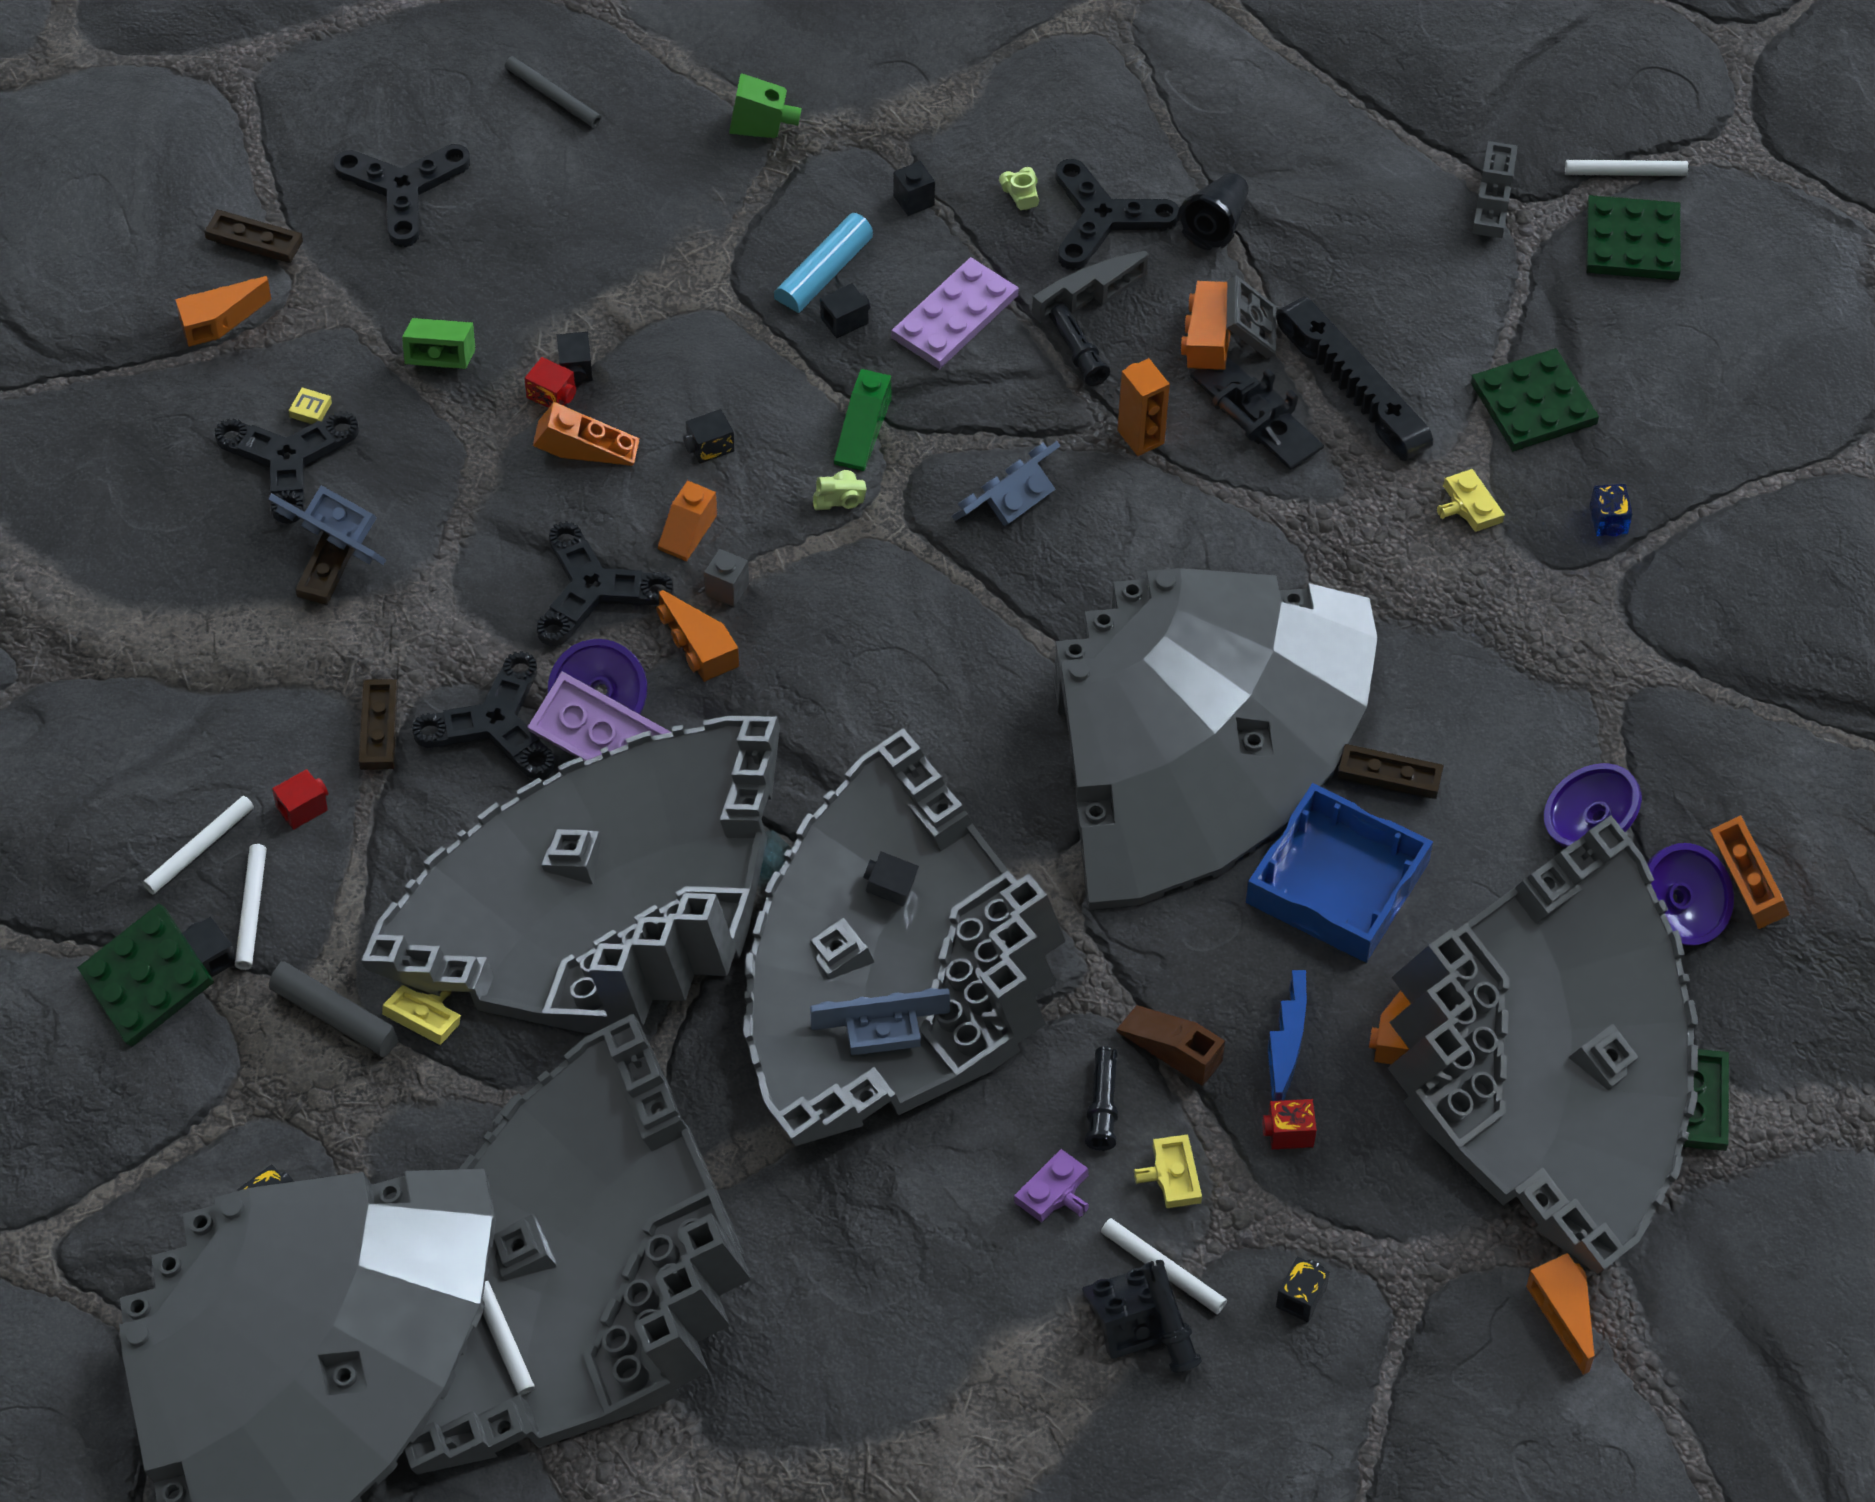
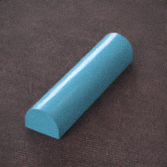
[774,213,873,313]

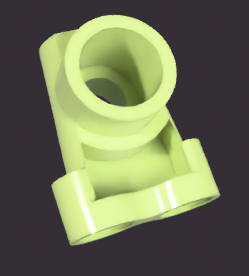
[999,167,1039,210]
[813,470,866,510]

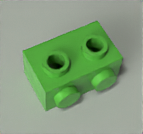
[402,318,475,369]

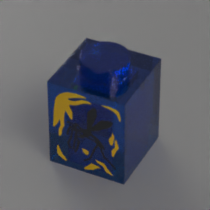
[1590,484,1633,536]

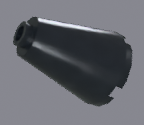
[1177,173,1249,250]

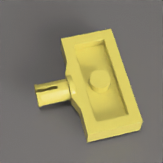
[1437,469,1505,532]
[382,985,461,1045]
[1134,1134,1202,1208]

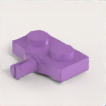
[1014,1149,1089,1223]

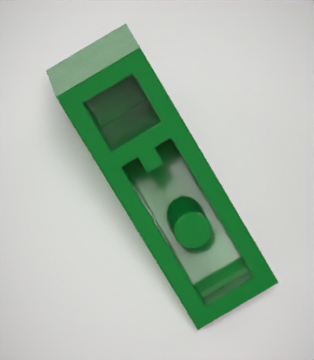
[834,369,891,471]

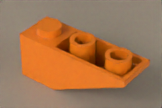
[175,276,271,347]
[533,402,640,466]
[656,590,739,682]

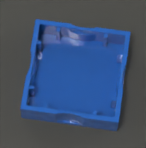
[1245,783,1433,963]

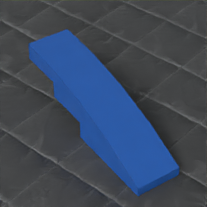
[1267,970,1307,1101]

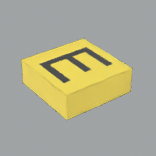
[289,388,332,424]

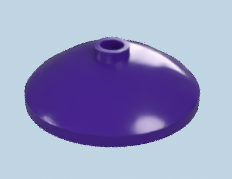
[548,639,647,714]
[1544,763,1642,848]
[1647,843,1734,946]

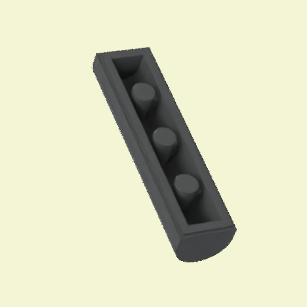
[269,961,399,1057]

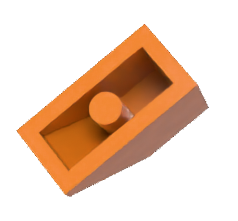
[658,480,717,561]

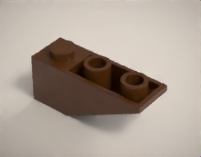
[1116,1005,1225,1086]

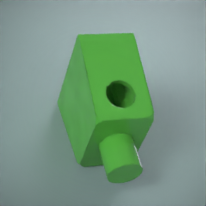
[729,74,802,138]

